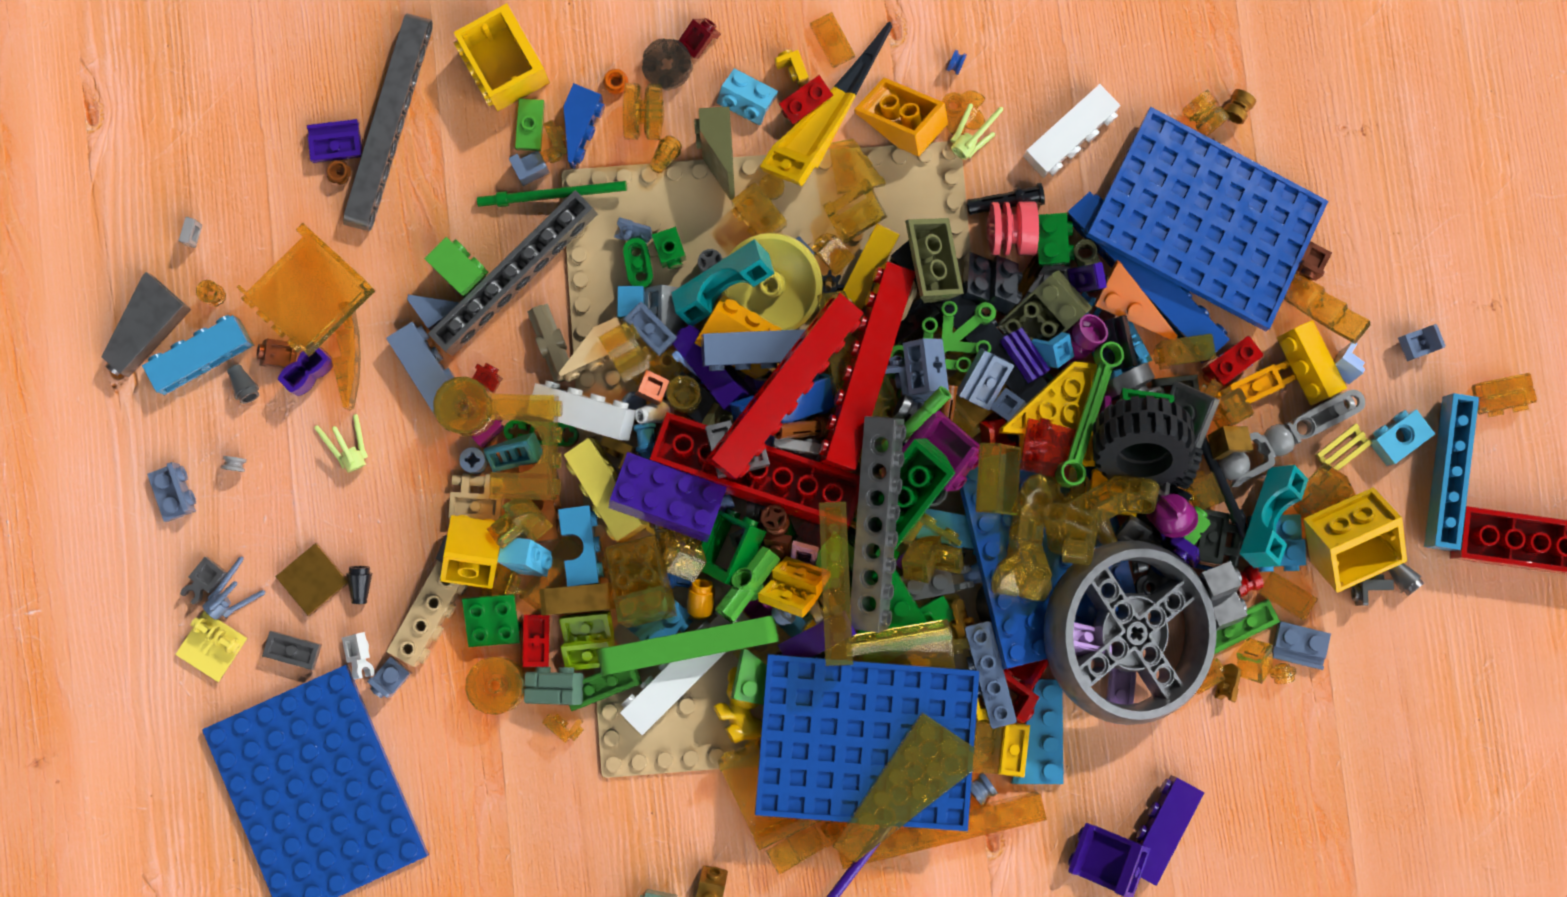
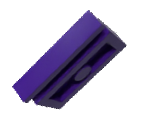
[307,119,362,163]
[1161,534,1200,568]

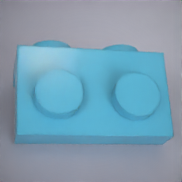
[717,68,778,125]

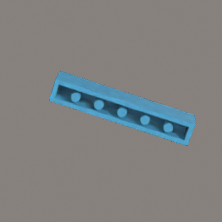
[1424,393,1479,551]

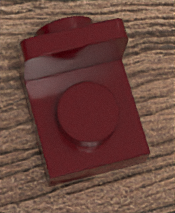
[677,18,721,59]

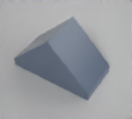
[407,294,459,331]

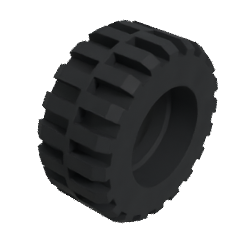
[1092,395,1196,488]

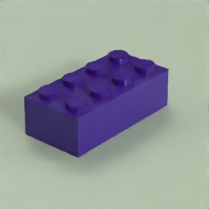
[608,452,727,543]

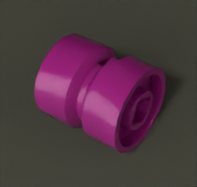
[1065,314,1108,360]

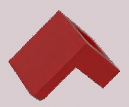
[979,418,1016,456]

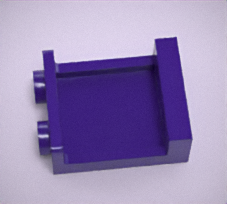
[1068,823,1151,897]

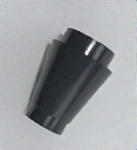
[346,566,373,604]

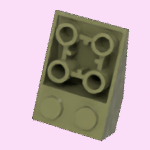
[998,270,1092,342]

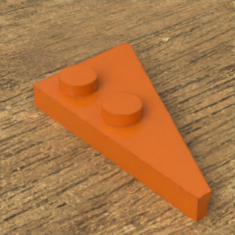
[1094,260,1178,341]

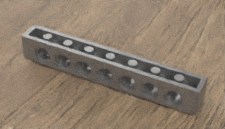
[428,190,598,356]
[849,416,906,633]

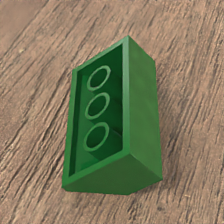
[853,438,955,551]

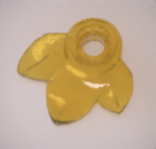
[942,91,985,136]

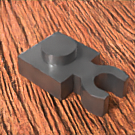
[180,557,227,604]

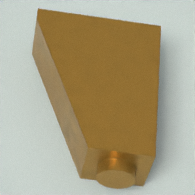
[539,583,621,615]

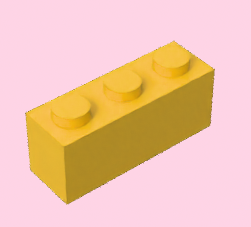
[1276,320,1347,405]

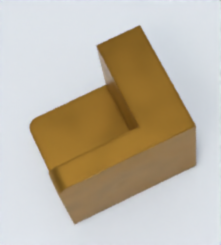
[1207,426,1253,459]

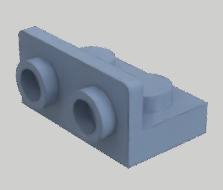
[147,462,196,522]

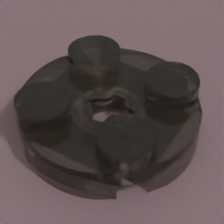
[642,38,693,91]

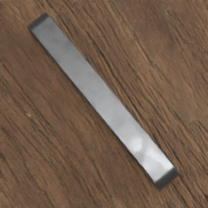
[343,13,433,231]

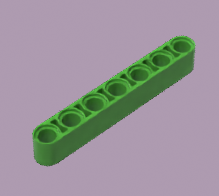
[597,615,779,675]

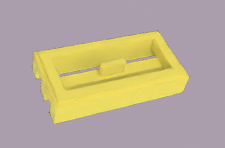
[1315,423,1372,475]

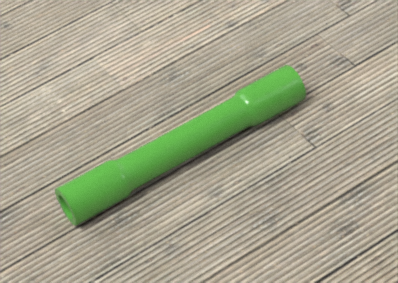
[881,386,951,466]

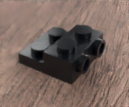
[962,252,1023,314]

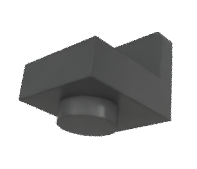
[1351,574,1394,606]

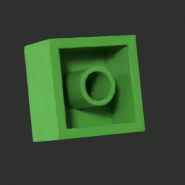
[424,237,489,298]

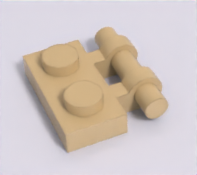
[448,473,505,521]

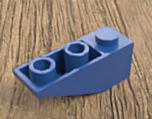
[564,83,605,169]

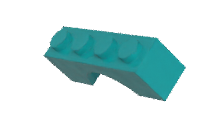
[671,239,775,326]
[1239,465,1308,568]

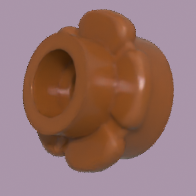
[327,160,352,185]

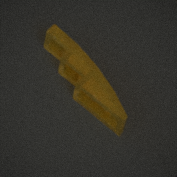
[1284,273,1371,344]
[331,302,361,411]

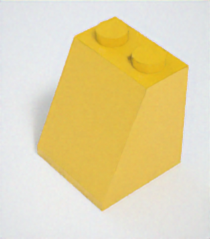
[440,515,503,589]

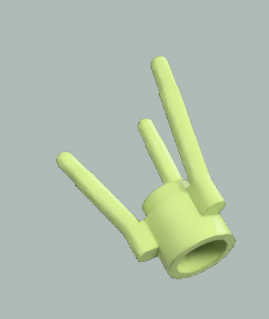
[950,103,1003,160]
[314,414,368,473]

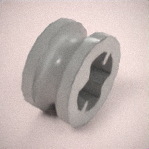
[221,456,247,472]

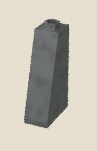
[101,272,191,377]

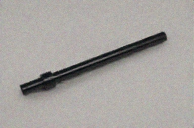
[1202,436,1248,541]

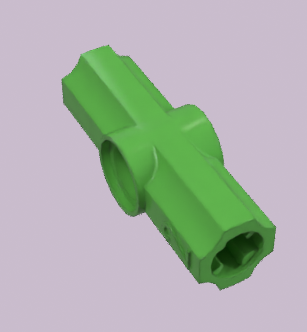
[715,546,780,623]

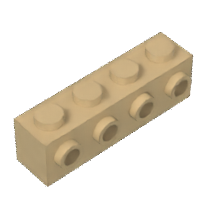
[386,560,468,667]

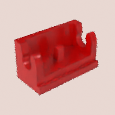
[520,615,550,667]

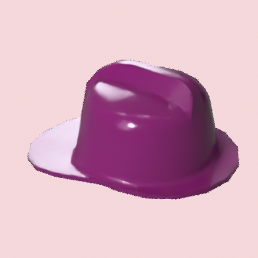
[1146,494,1198,538]

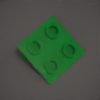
[462,594,521,647]

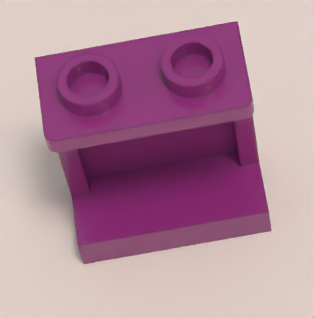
[902,411,985,491]

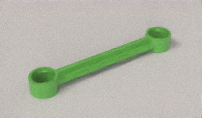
[1055,342,1124,488]

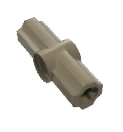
[527,304,569,383]

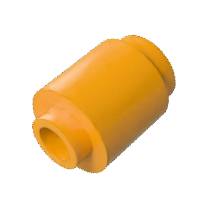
[687,579,715,620]

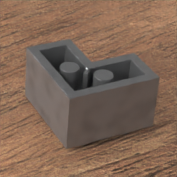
[1199,561,1247,631]

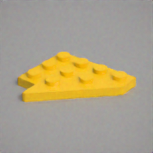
[999,362,1097,467]

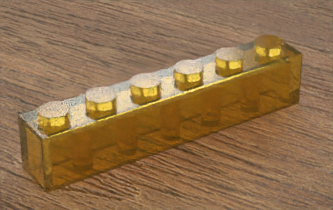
[819,502,853,666]

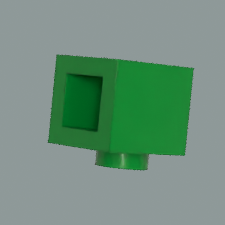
[652,227,687,269]

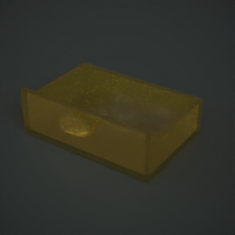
[975,443,1021,516]

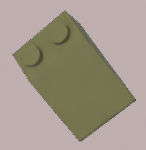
[694,107,735,200]

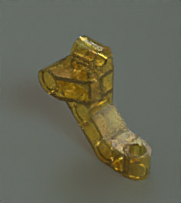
[991,475,1053,602]
[1043,476,1160,566]

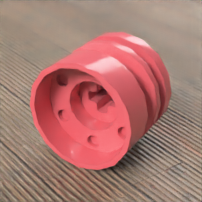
[987,201,1039,256]

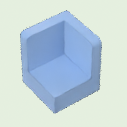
[1334,340,1365,384]

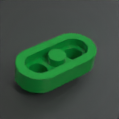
[623,238,654,289]

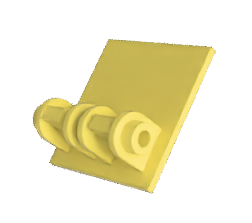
[175,611,248,682]

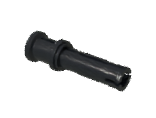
[967,183,1045,215]

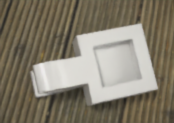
[342,632,374,680]

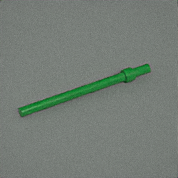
[477,181,627,207]

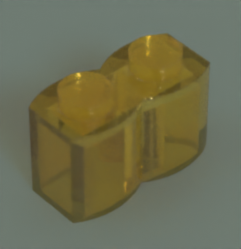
[598,321,653,382]

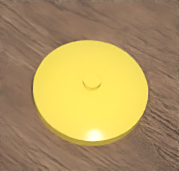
[721,233,823,330]

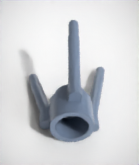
[202,556,265,620]

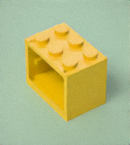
[453,3,550,112]
[1303,487,1407,593]

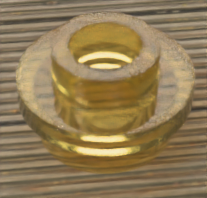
[1270,663,1297,684]

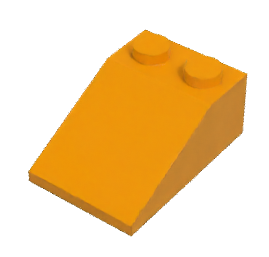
[854,77,948,157]

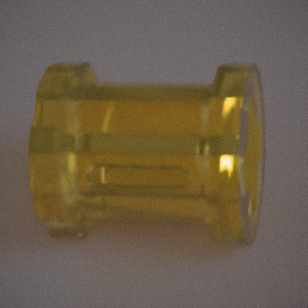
[196,280,226,307]

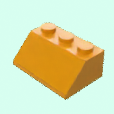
[695,295,782,379]

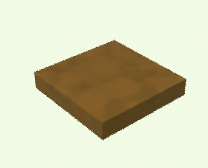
[275,543,348,616]

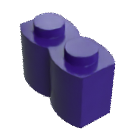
[278,344,335,396]

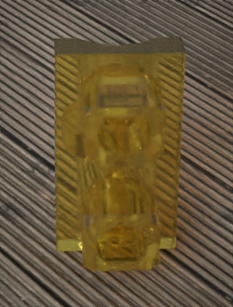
[480,563,526,597]

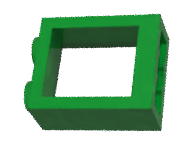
[690,508,766,586]

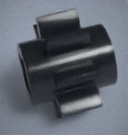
[821,270,844,303]

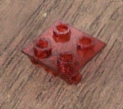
[1020,418,1076,480]

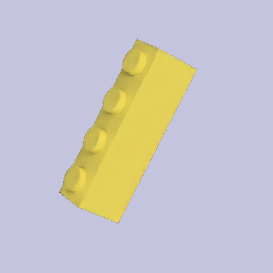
[564,438,648,542]

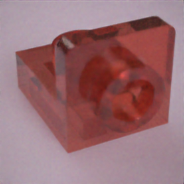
[465,363,503,405]

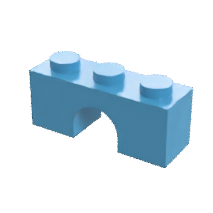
[558,505,605,587]

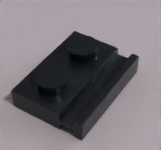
[1095,315,1138,372]

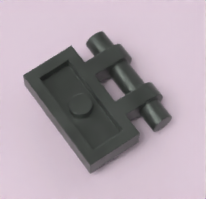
[1197,509,1246,568]

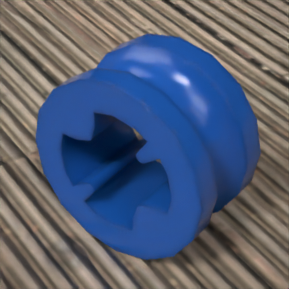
[947,50,967,75]

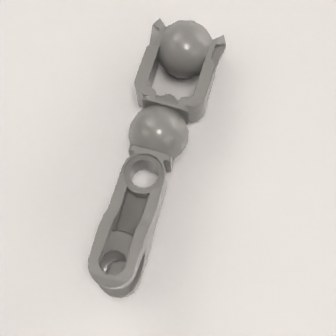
[1218,390,1365,487]

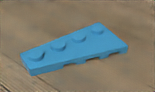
[1010,679,1064,784]

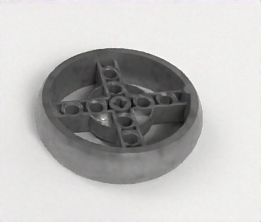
[1044,540,1216,725]

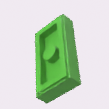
[515,99,545,151]

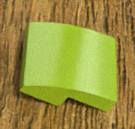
[559,611,615,670]

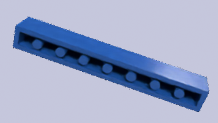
[1067,191,1230,363]

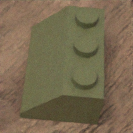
[905,218,964,303]

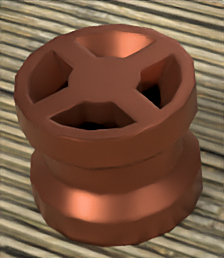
[761,504,790,536]

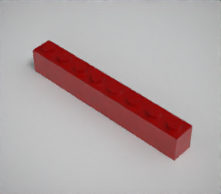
[819,261,915,472]
[706,293,863,479]

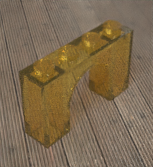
[489,394,563,500]

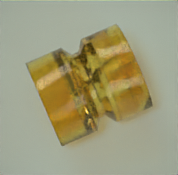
[1182,89,1230,136]
[667,376,702,413]

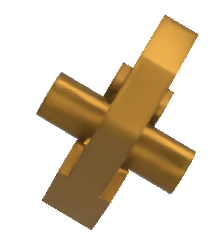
[951,598,975,638]
[1215,663,1242,703]

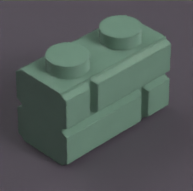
[524,667,584,705]

